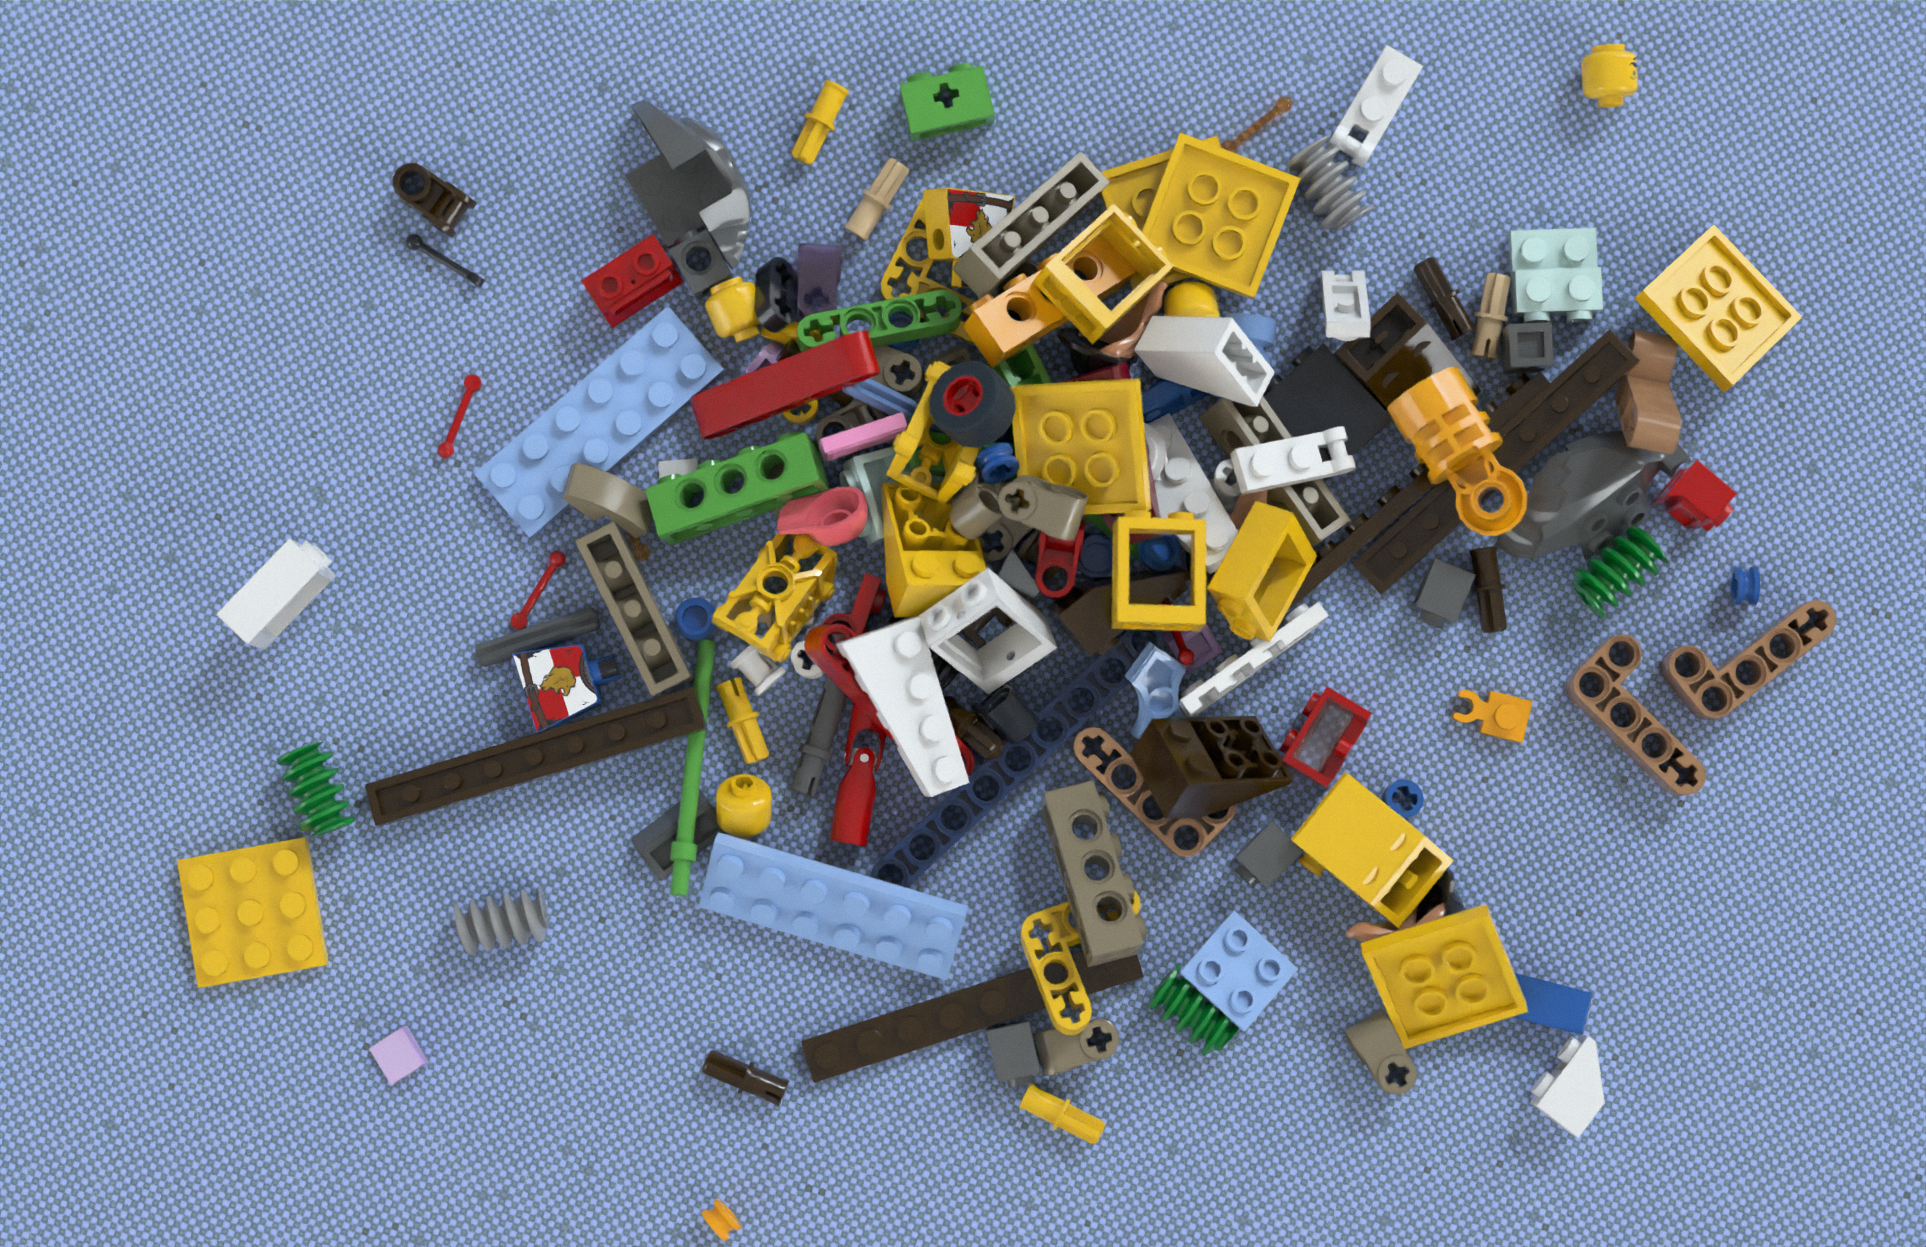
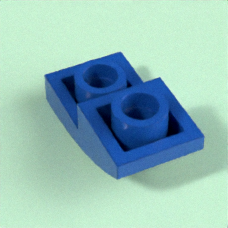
[1513,973,1593,1035]

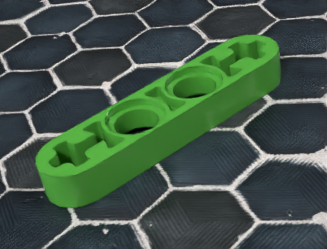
[797,290,962,352]

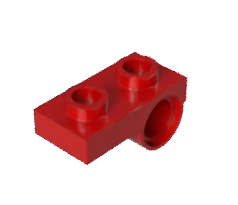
[822,573,887,652]

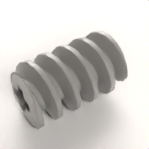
[1287,135,1375,231]
[454,886,548,955]

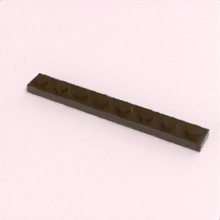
[1352,329,1640,595]
[1287,372,1550,611]
[365,687,708,827]
[801,950,1144,1083]

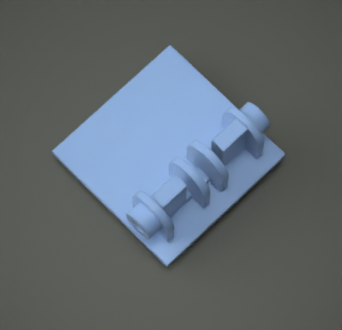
[1179,910,1298,1032]

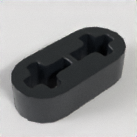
[755,257,798,333]

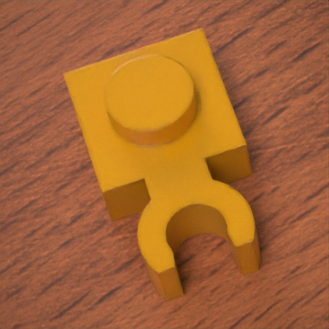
[1451,690,1533,743]

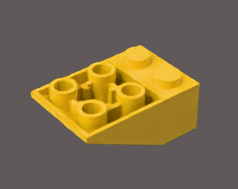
[881,483,986,617]
[1290,772,1454,928]

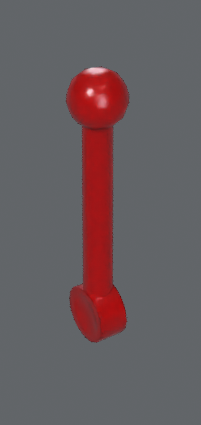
[437,374,482,459]
[510,551,566,630]
[1157,599,1195,665]

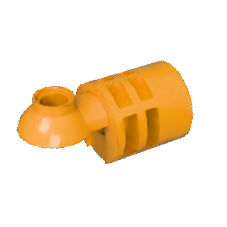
[1387,367,1527,536]

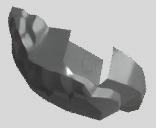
[625,100,753,270]
[1495,430,1692,561]

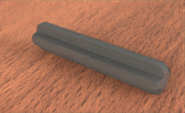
[475,607,600,667]

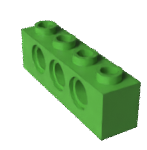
[645,431,830,546]

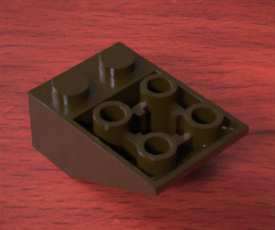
[1334,292,1481,426]
[1046,565,1191,656]
[1130,716,1293,819]

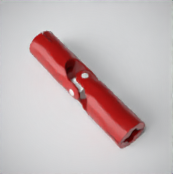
[829,702,887,847]

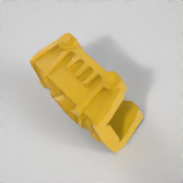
[886,361,981,503]
[712,533,838,663]

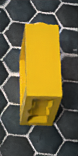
[1033,204,1174,344]
[1208,501,1317,642]
[1112,510,1206,631]

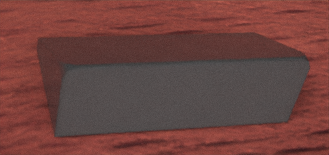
[998,549,1040,602]
[631,789,726,881]

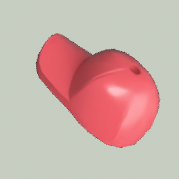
[777,486,868,546]

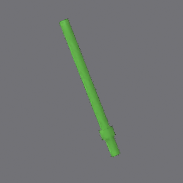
[670,639,716,897]

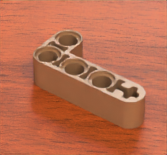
[1615,329,1681,455]
[1660,600,1836,720]
[1566,634,1706,796]
[1072,727,1236,857]

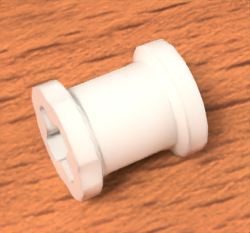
[1209,459,1241,512]
[791,640,830,679]
[730,644,786,696]

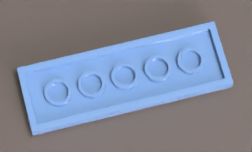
[474,306,725,539]
[699,832,969,980]

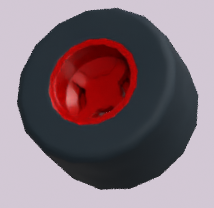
[929,361,1016,448]

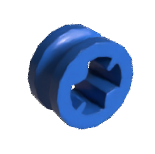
[975,443,1020,484]
[1730,567,1760,605]
[1381,779,1424,820]

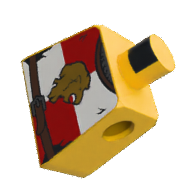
[923,188,1015,288]

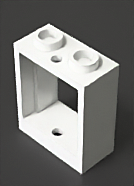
[216,538,336,650]
[919,568,1057,695]

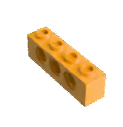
[963,235,1137,368]

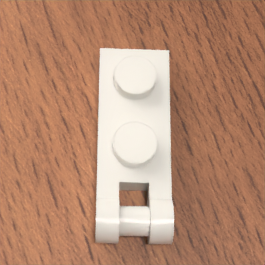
[1326,45,1423,168]
[1321,271,1371,341]
[1230,426,1356,495]

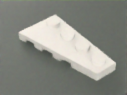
[1149,413,1238,574]
[1179,602,1329,718]
[836,617,969,797]

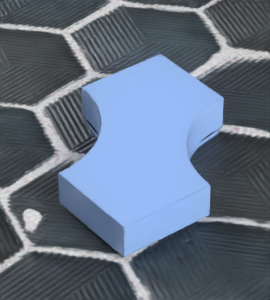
[1124,641,1187,739]

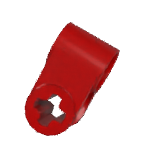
[1036,520,1086,600]

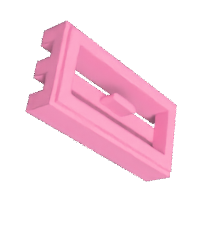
[818,412,908,462]

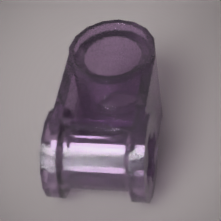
[797,243,842,319]

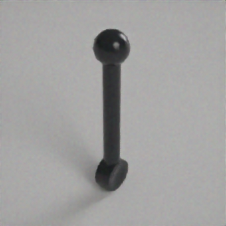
[406,234,485,288]

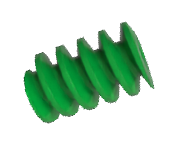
[1573,526,1669,619]
[276,742,355,838]
[1148,962,1240,1056]

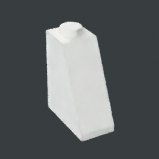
[1134,316,1275,406]

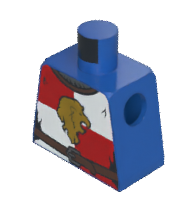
[512,644,621,733]

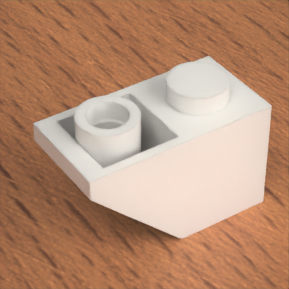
[1530,1035,1605,1138]

